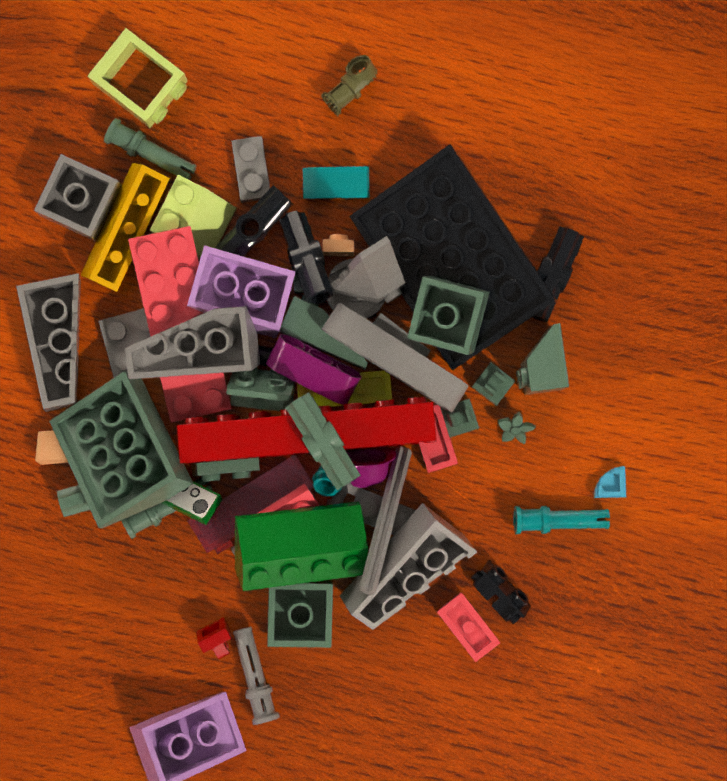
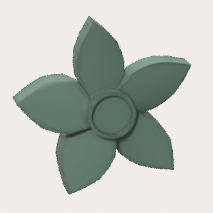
[498,412,536,444]

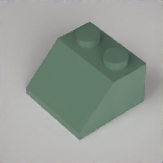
[516,323,569,395]

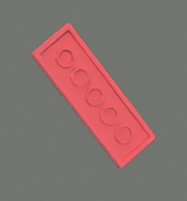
[128,226,232,423]

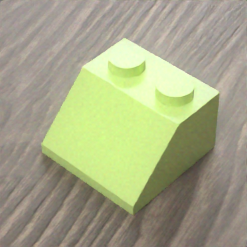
[150,175,237,258]

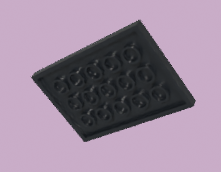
[349,144,557,370]

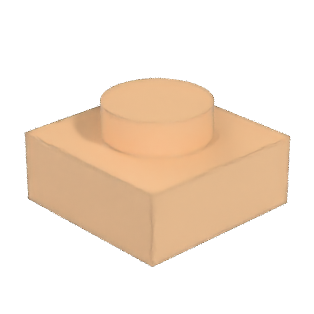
[323,234,354,257]

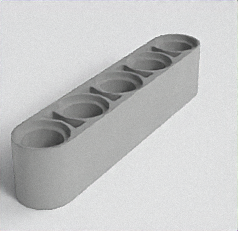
[321,303,469,413]

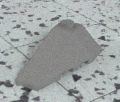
[331,236,405,303]
[125,306,260,379]

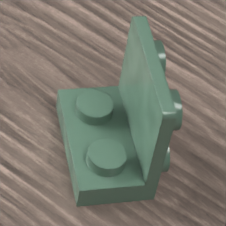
[226,367,295,411]

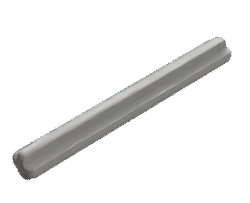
[359,446,412,595]

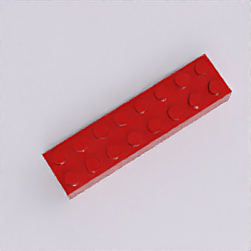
[177,397,437,464]

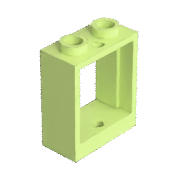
[87,28,188,128]

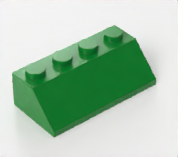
[235,501,368,591]

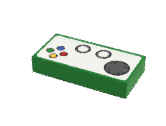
[162,481,223,525]

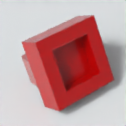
[196,617,231,659]

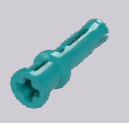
[513,506,610,534]

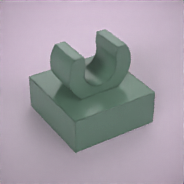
[471,362,515,406]
[441,399,479,437]

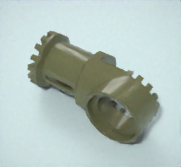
[321,55,377,116]

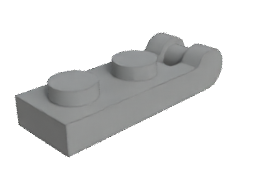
[325,483,416,535]

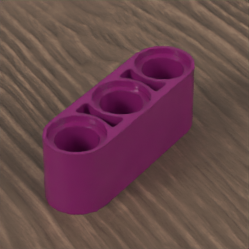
[266,334,362,405]

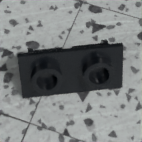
[470,560,531,625]

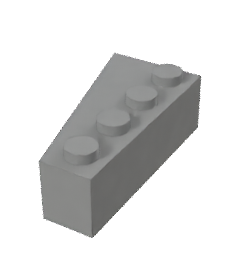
[16,273,81,412]
[340,503,478,630]

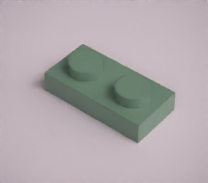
[191,458,260,482]

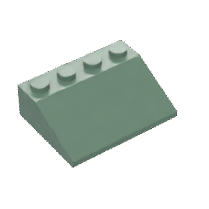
[49,371,193,529]

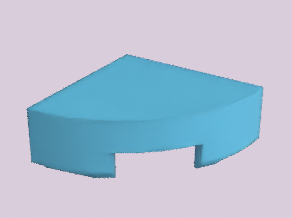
[594,466,626,498]

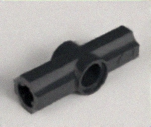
[215,185,293,257]
[279,210,333,305]
[532,226,584,323]

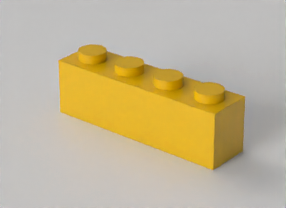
[81,163,170,292]

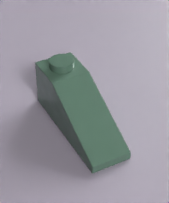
[280,295,368,370]

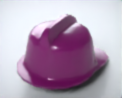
[345,447,396,488]

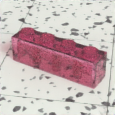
[188,455,314,555]

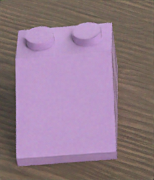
[187,245,295,338]
[129,692,247,781]

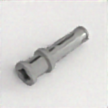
[233,626,280,725]

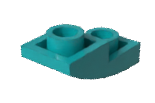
[303,166,370,199]

